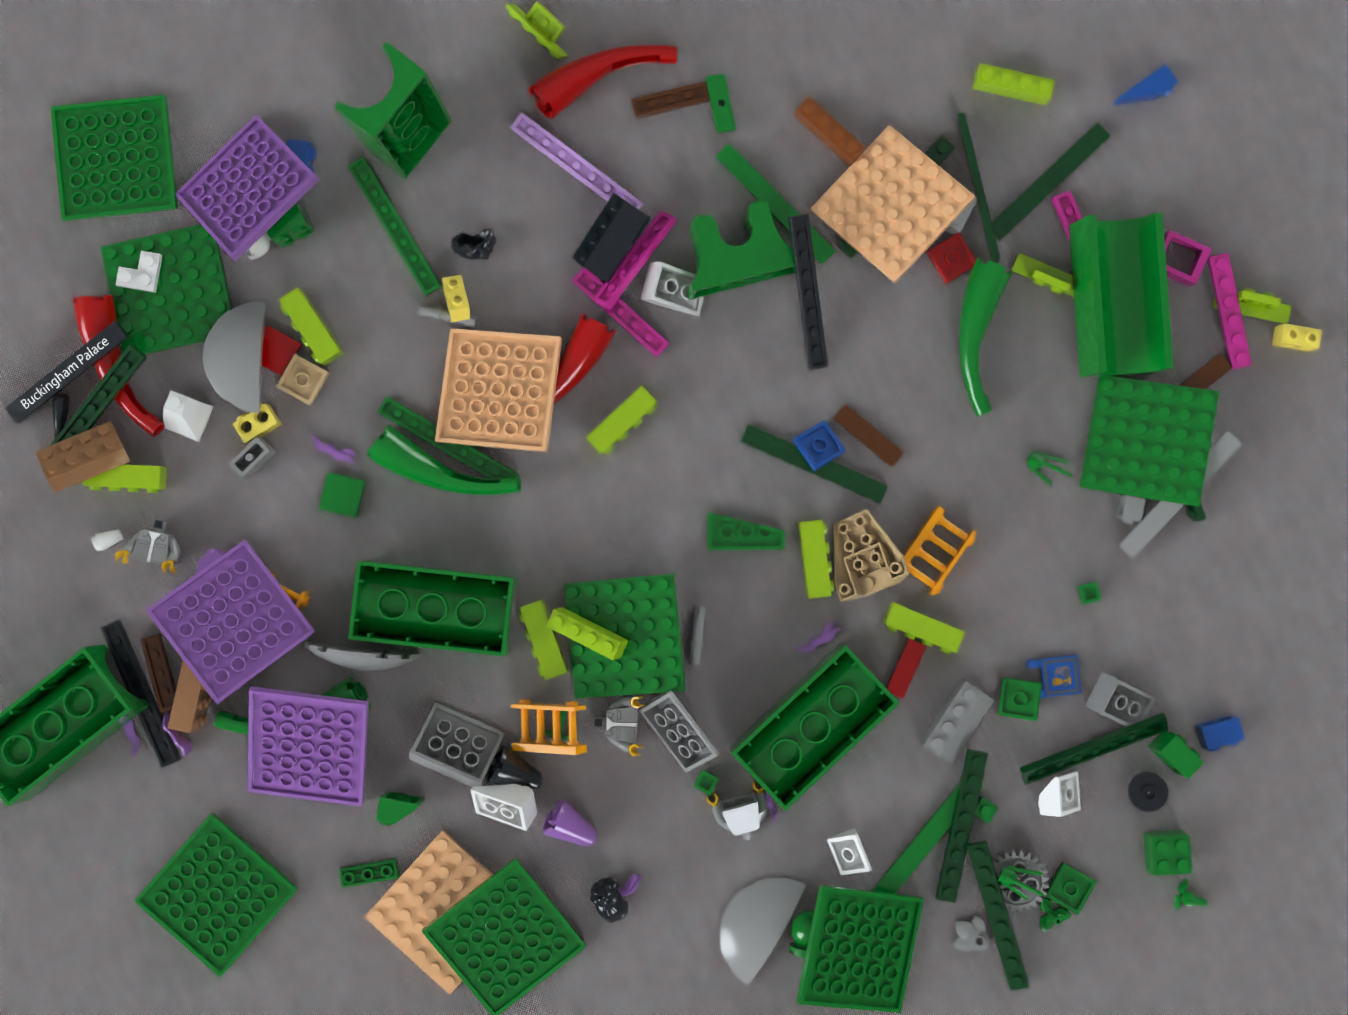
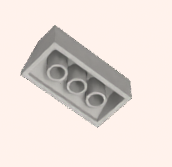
[919,679,994,764]

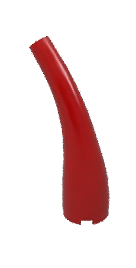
[527,45,678,120]
[73,295,165,437]
[554,314,616,404]

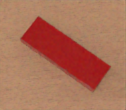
[886,638,927,699]

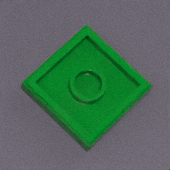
[319,472,366,518]
[998,677,1042,722]
[1044,861,1097,915]

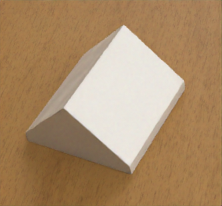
[827,828,872,875]

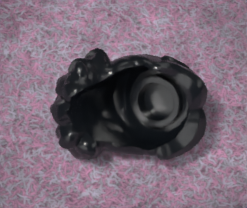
[451,229,497,260]
[590,877,628,923]

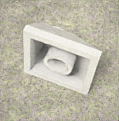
[163,390,214,442]
[1038,771,1081,817]

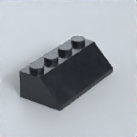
[572,193,651,283]

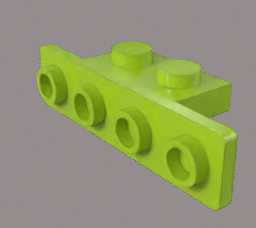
[505,1,568,59]
[1011,253,1074,298]
[1212,288,1291,324]

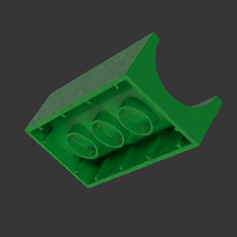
[334,41,452,180]
[1069,212,1174,378]
[348,560,519,657]
[729,642,900,811]
[0,644,150,807]

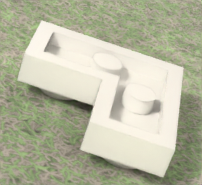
[115,251,163,293]

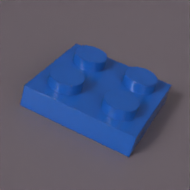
[792,420,846,471]

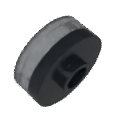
[1126,770,1169,812]

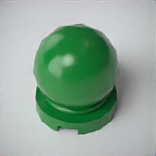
[789,910,814,958]

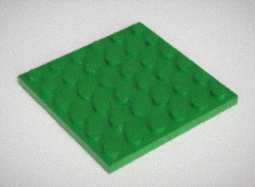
[50,95,178,221]
[100,224,233,355]
[1079,376,1220,507]
[564,573,686,698]
[134,812,299,978]
[422,857,587,1015]
[796,885,924,1013]

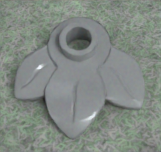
[953,915,990,952]

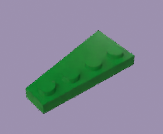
[707,512,785,550]

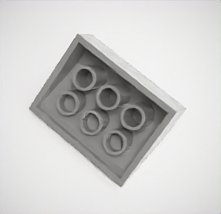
[639,691,719,772]
[409,702,505,787]

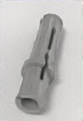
[418,303,477,328]
[688,606,706,665]

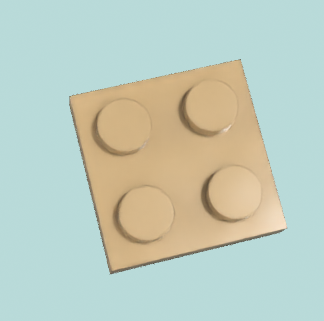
[276,354,330,406]

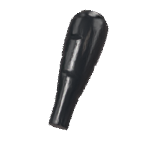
[52,394,69,439]

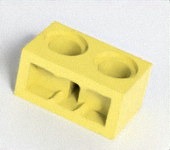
[442,275,470,322]
[1272,324,1322,352]
[232,403,282,444]

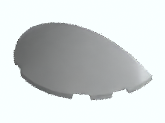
[203,301,266,413]
[304,641,420,671]
[720,877,806,985]

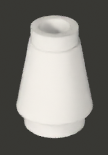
[91,529,123,551]

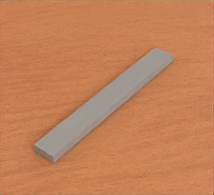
[1118,431,1242,558]

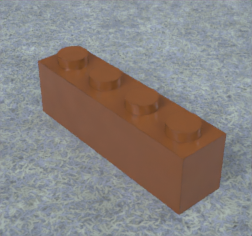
[794,96,866,167]

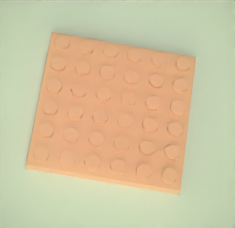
[810,125,975,283]
[435,329,562,452]
[365,830,493,995]

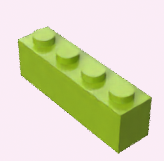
[971,63,1055,105]
[279,287,344,366]
[586,385,658,455]
[82,464,167,493]
[798,520,834,599]
[518,599,569,680]
[883,602,965,655]
[546,607,629,660]

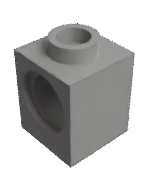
[1117,495,1146,525]

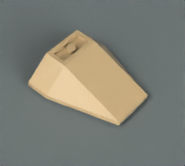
[834,509,910,602]

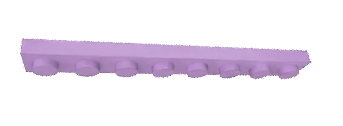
[510,112,643,210]

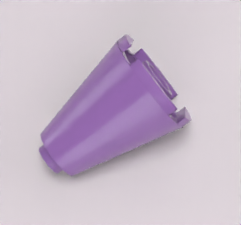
[542,799,598,847]

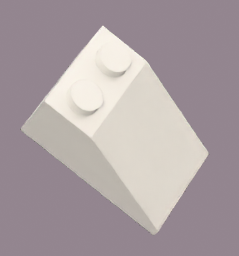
[640,262,704,316]
[471,784,537,831]

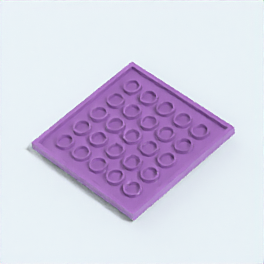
[175,115,320,262]
[146,540,316,704]
[248,686,369,806]

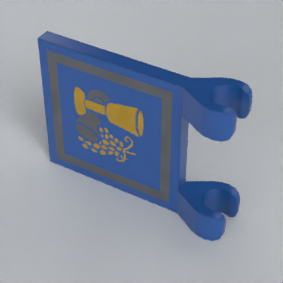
[1026,655,1082,698]

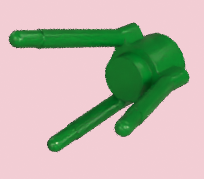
[1026,451,1072,486]
[998,865,1044,900]

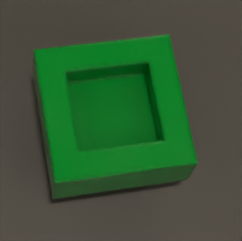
[1077,581,1102,605]
[693,769,719,795]
[975,796,999,824]

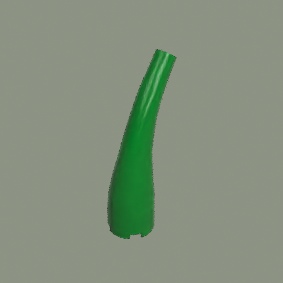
[959,258,1013,417]
[366,425,521,495]
[214,676,371,735]

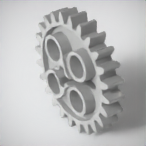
[993,848,1049,913]

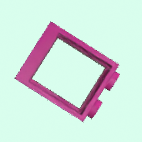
[1164,230,1212,287]

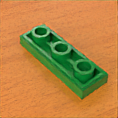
[705,74,736,134]
[338,858,400,888]

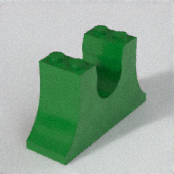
[687,200,795,300]

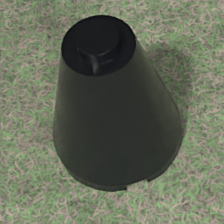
[487,746,543,791]

